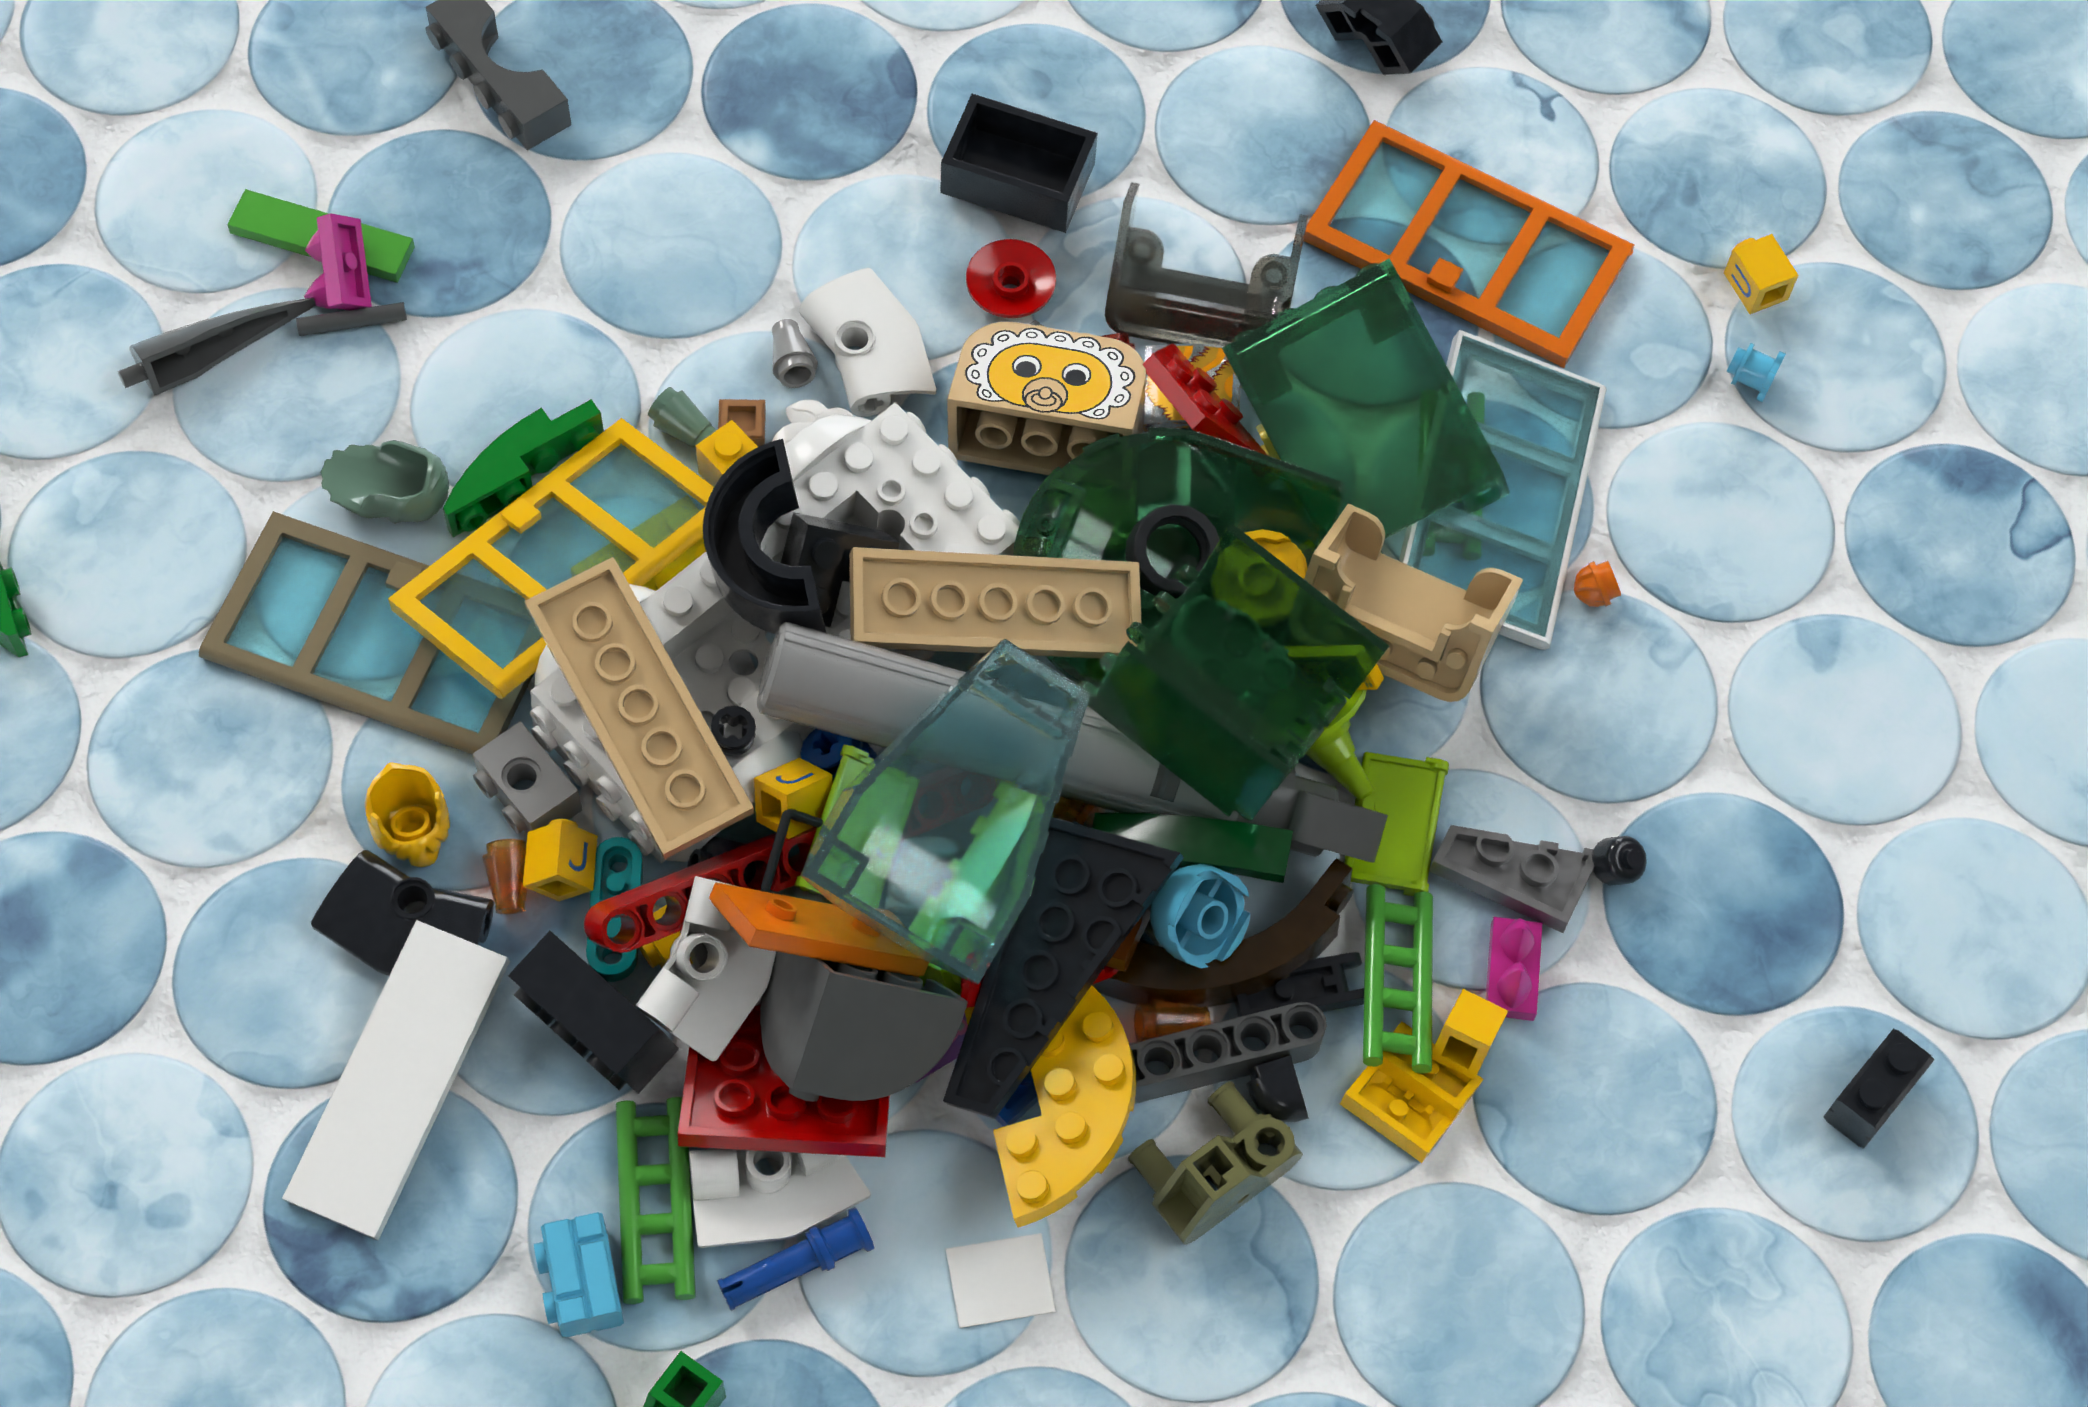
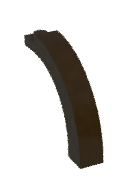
[1092,858,1354,1009]

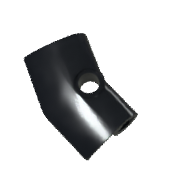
[311,850,494,976]

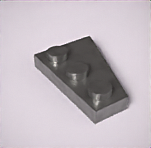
[1429,825,1595,933]

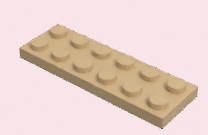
[849,547,1143,660]
[524,557,754,860]

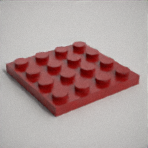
[678,1004,890,1157]

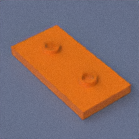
[709,882,930,977]

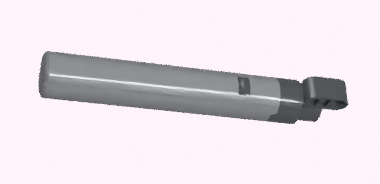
[757,622,1388,863]

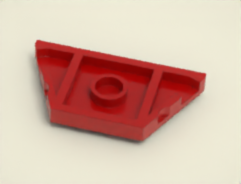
[1142,344,1275,477]

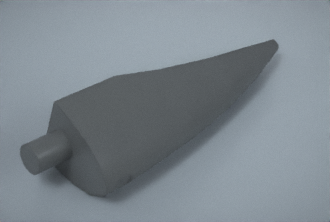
[118,298,316,396]

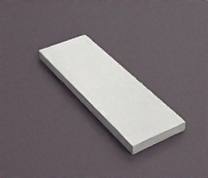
[282,920,510,1240]

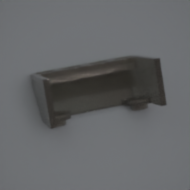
[1105,182,1308,361]

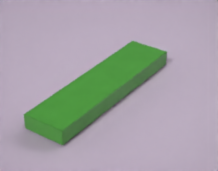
[227,189,415,283]

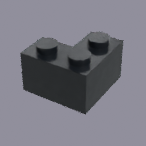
[781,512,900,627]

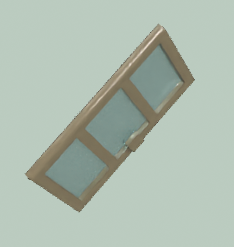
[199,511,542,754]

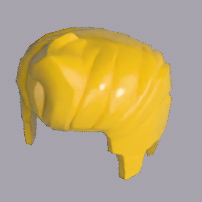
[365,762,450,867]

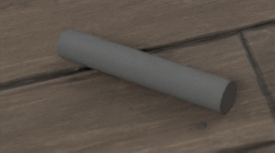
[296,302,407,336]

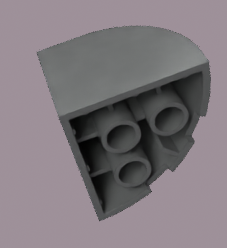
[760,952,968,1101]

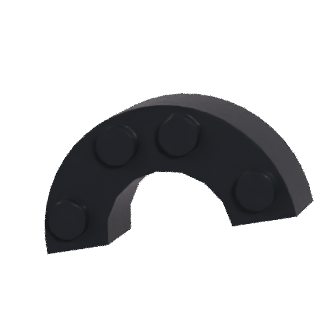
[703,438,826,634]

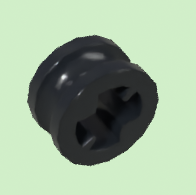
[711,705,756,756]

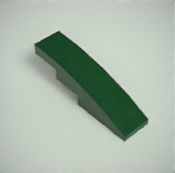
[1092,813,1293,883]

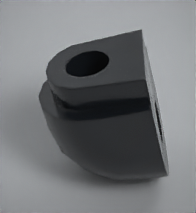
[1246,1055,1309,1123]

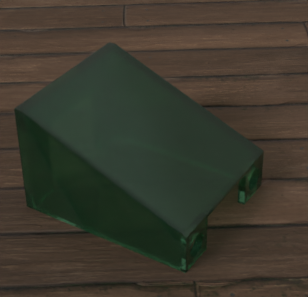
[1222,258,1510,554]

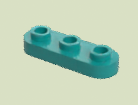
[586,837,643,982]

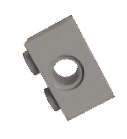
[473,721,582,834]

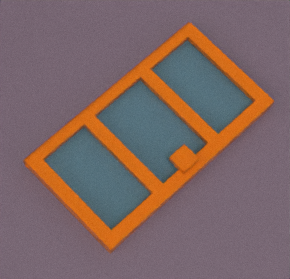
[1302,120,1635,368]

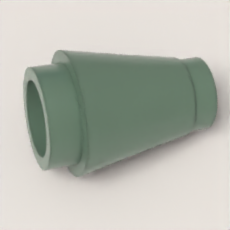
[648,387,716,448]

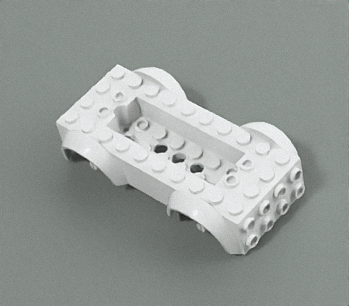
[530,402,1025,864]

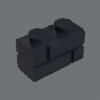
[1823,1028,1934,1148]

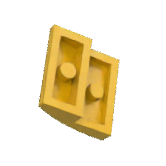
[1340,1021,1484,1163]

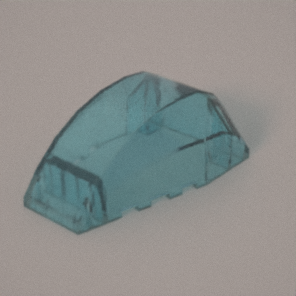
[801,639,1090,984]

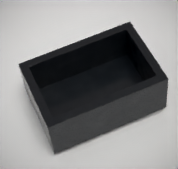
[940,93,1098,233]
[508,930,679,1094]

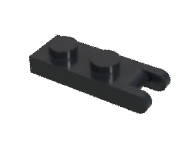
[1235,952,1364,1017]

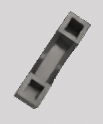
[425,0,571,151]

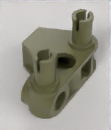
[1128,1081,1303,1245]

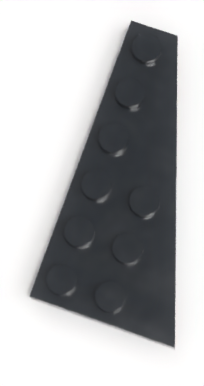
[943,814,1184,1119]

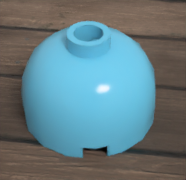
[1150,864,1250,968]

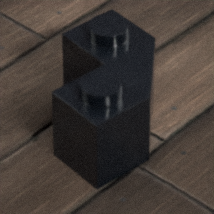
[1315,0,1443,75]

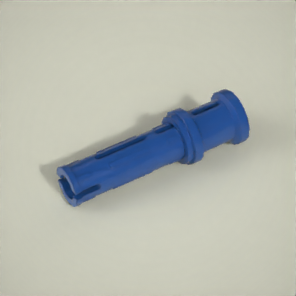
[717,1207,875,1311]

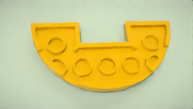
[965,985,1136,1228]

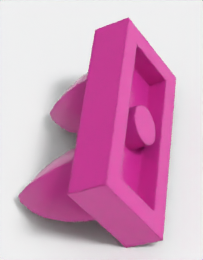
[304,213,372,310]
[1486,917,1543,1021]

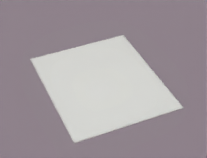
[946,1233,1056,1328]

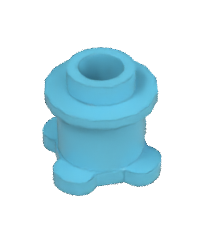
[1726,343,1786,402]

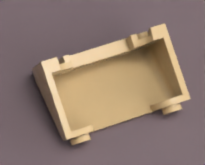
[1291,504,1524,702]

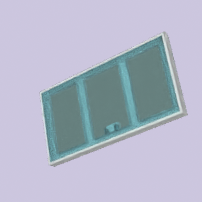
[1399,330,1606,650]

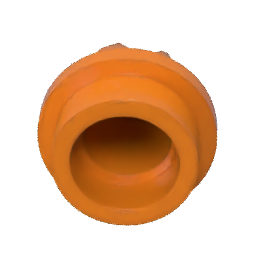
[1574,561,1621,607]

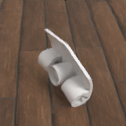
[799,268,936,417]
[635,876,776,1061]
[689,1149,871,1248]

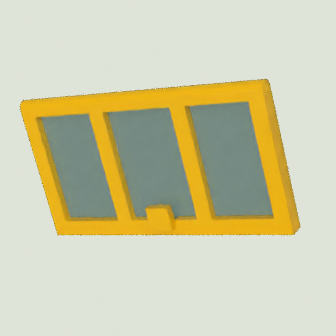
[388,418,714,699]

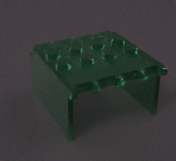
[1074,524,1389,821]

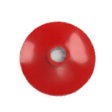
[966,239,1056,318]

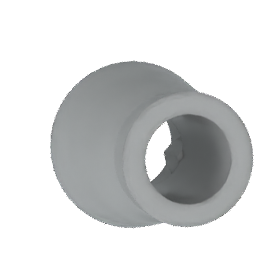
[772,319,818,388]

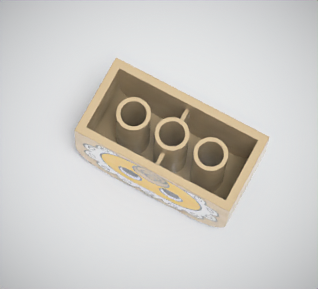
[947,322,1146,489]

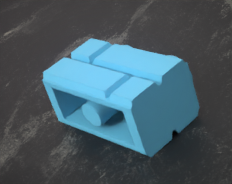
[534,1212,624,1338]

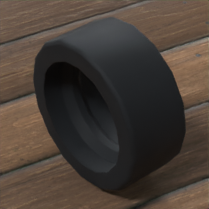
[1125,504,1221,599]

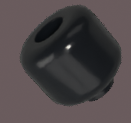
[1592,836,1647,885]

